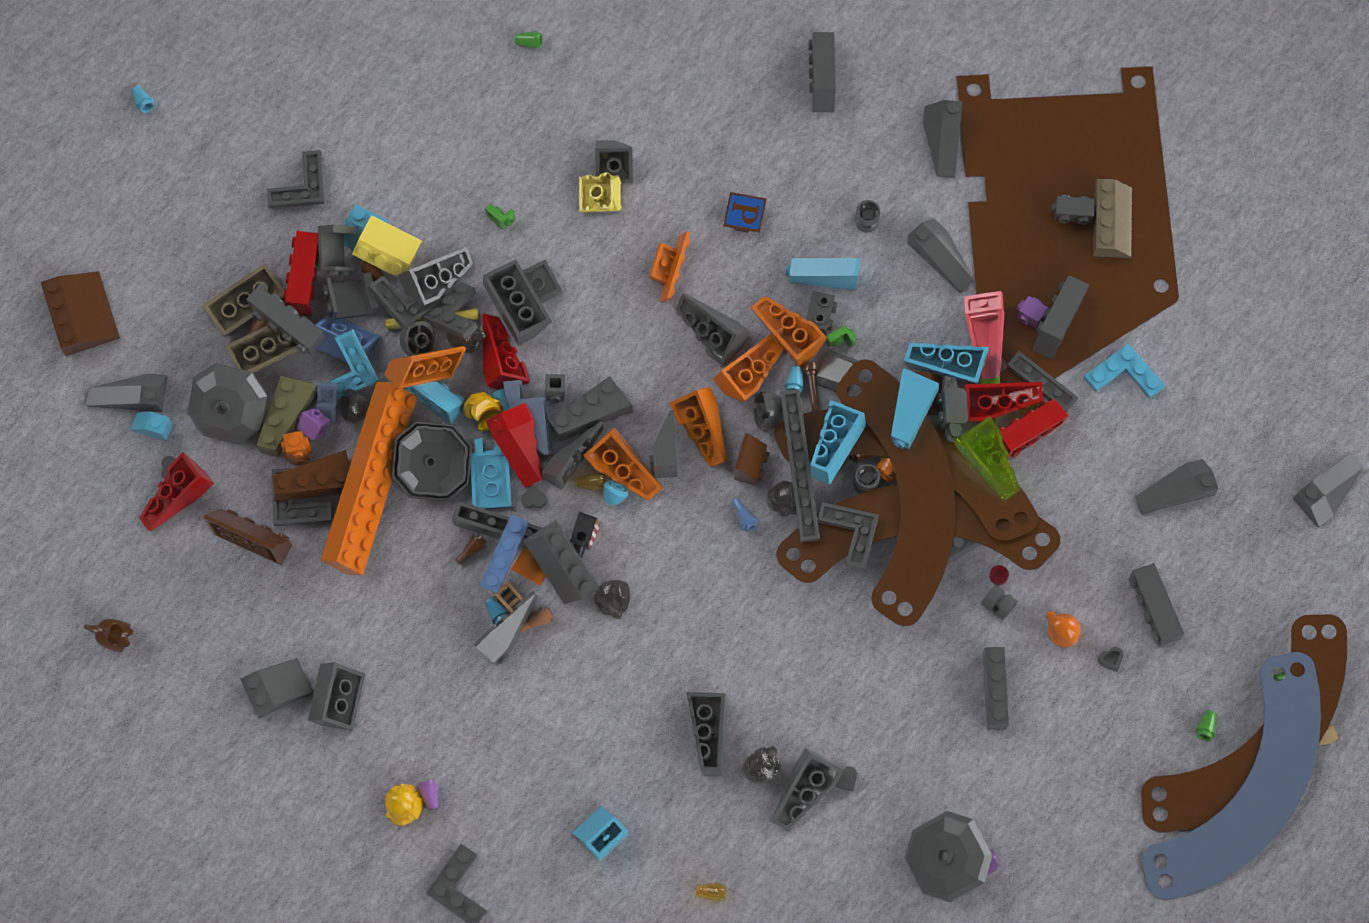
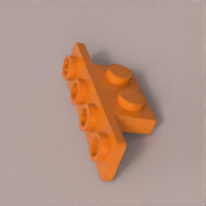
[648,231,690,303]

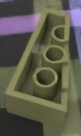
[257,376,318,457]

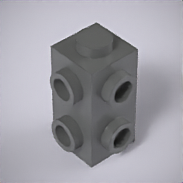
[1051,195,1095,225]

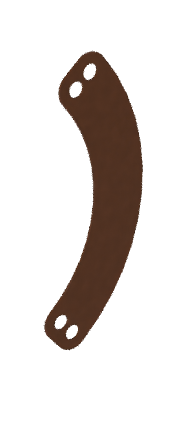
[837,359,955,626]
[774,409,1038,541]
[776,485,1060,583]
[1141,614,1347,832]

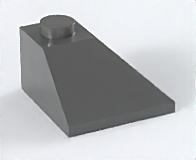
[595,140,633,183]

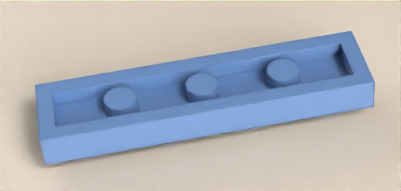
[479,514,530,594]

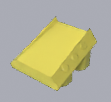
[579,172,621,212]

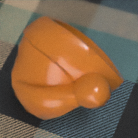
[1046,611,1081,647]

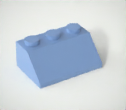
[316,314,380,362]

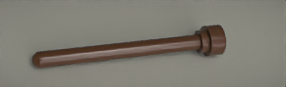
[802,362,820,412]

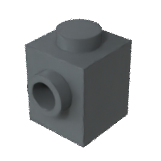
[545,374,565,403]

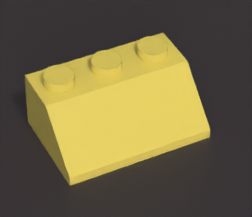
[352,216,422,277]

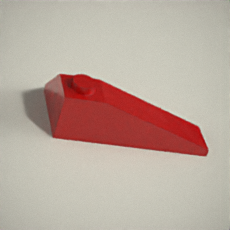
[482,313,530,390]
[964,382,1043,422]
[485,403,542,488]
[139,452,214,532]

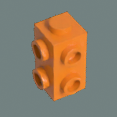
[281,431,313,465]

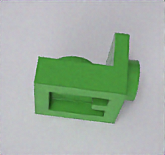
[485,203,515,230]
[825,325,856,348]

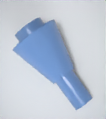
[732,498,759,532]

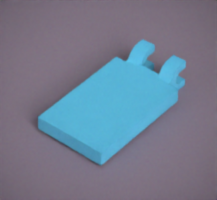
[470,438,512,510]

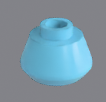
[603,481,628,505]

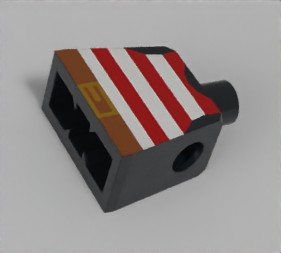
[570,512,601,559]

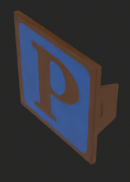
[723,192,767,233]

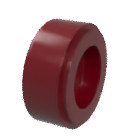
[989,565,1009,586]

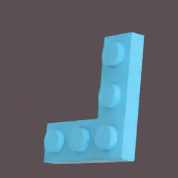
[328,329,379,399]
[1084,343,1165,399]

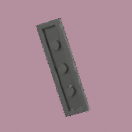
[1007,351,1078,413]

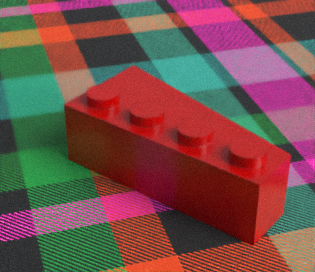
[283,231,319,316]
[987,398,1068,466]

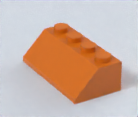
[384,346,466,389]

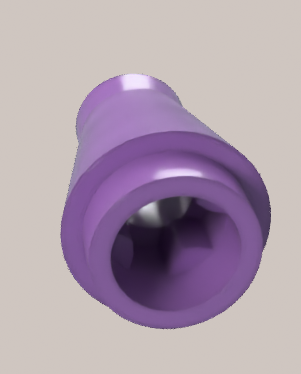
[418,779,439,810]

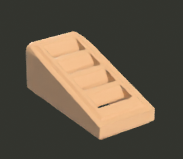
[493,581,534,614]

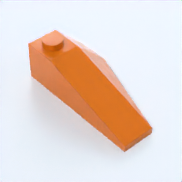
[750,296,827,367]
[713,334,783,402]
[670,386,727,467]
[583,427,663,500]

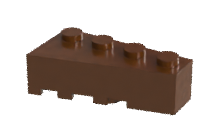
[271,450,349,502]

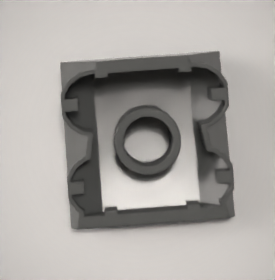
[815,350,862,394]

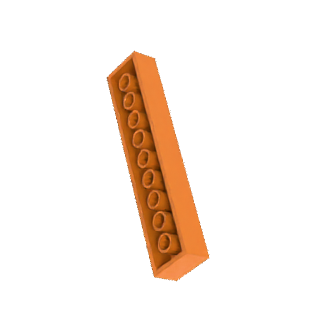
[320,382,418,575]

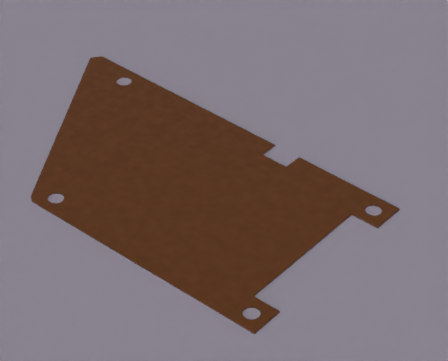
[957,66,1179,383]

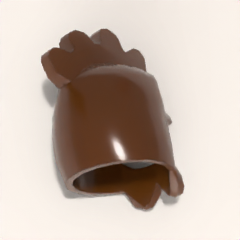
[84,619,133,652]

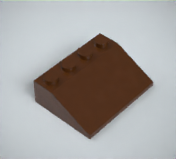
[41,271,120,356]
[203,509,292,566]

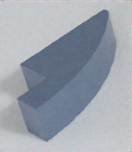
[503,380,552,455]

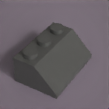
[308,662,365,731]

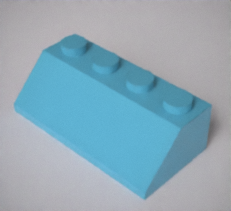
[403,381,465,424]

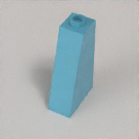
[786,258,860,290]
[891,368,939,449]

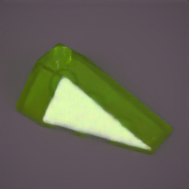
[954,416,1020,501]

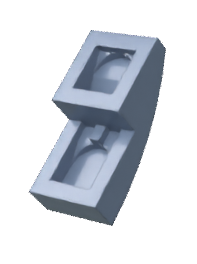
[316,382,338,424]

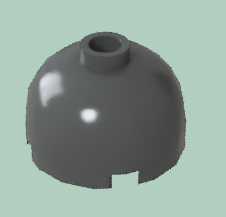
[400,321,439,356]
[753,391,783,430]

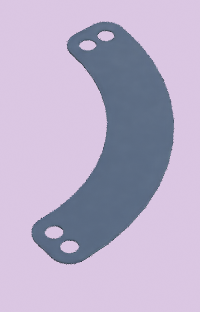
[1142,652,1321,900]

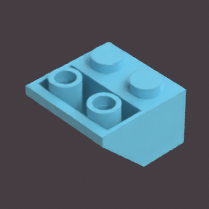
[572,806,629,862]

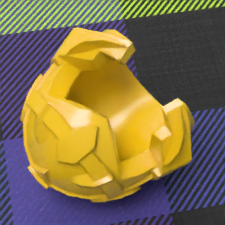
[463,392,503,432]
[384,783,423,826]

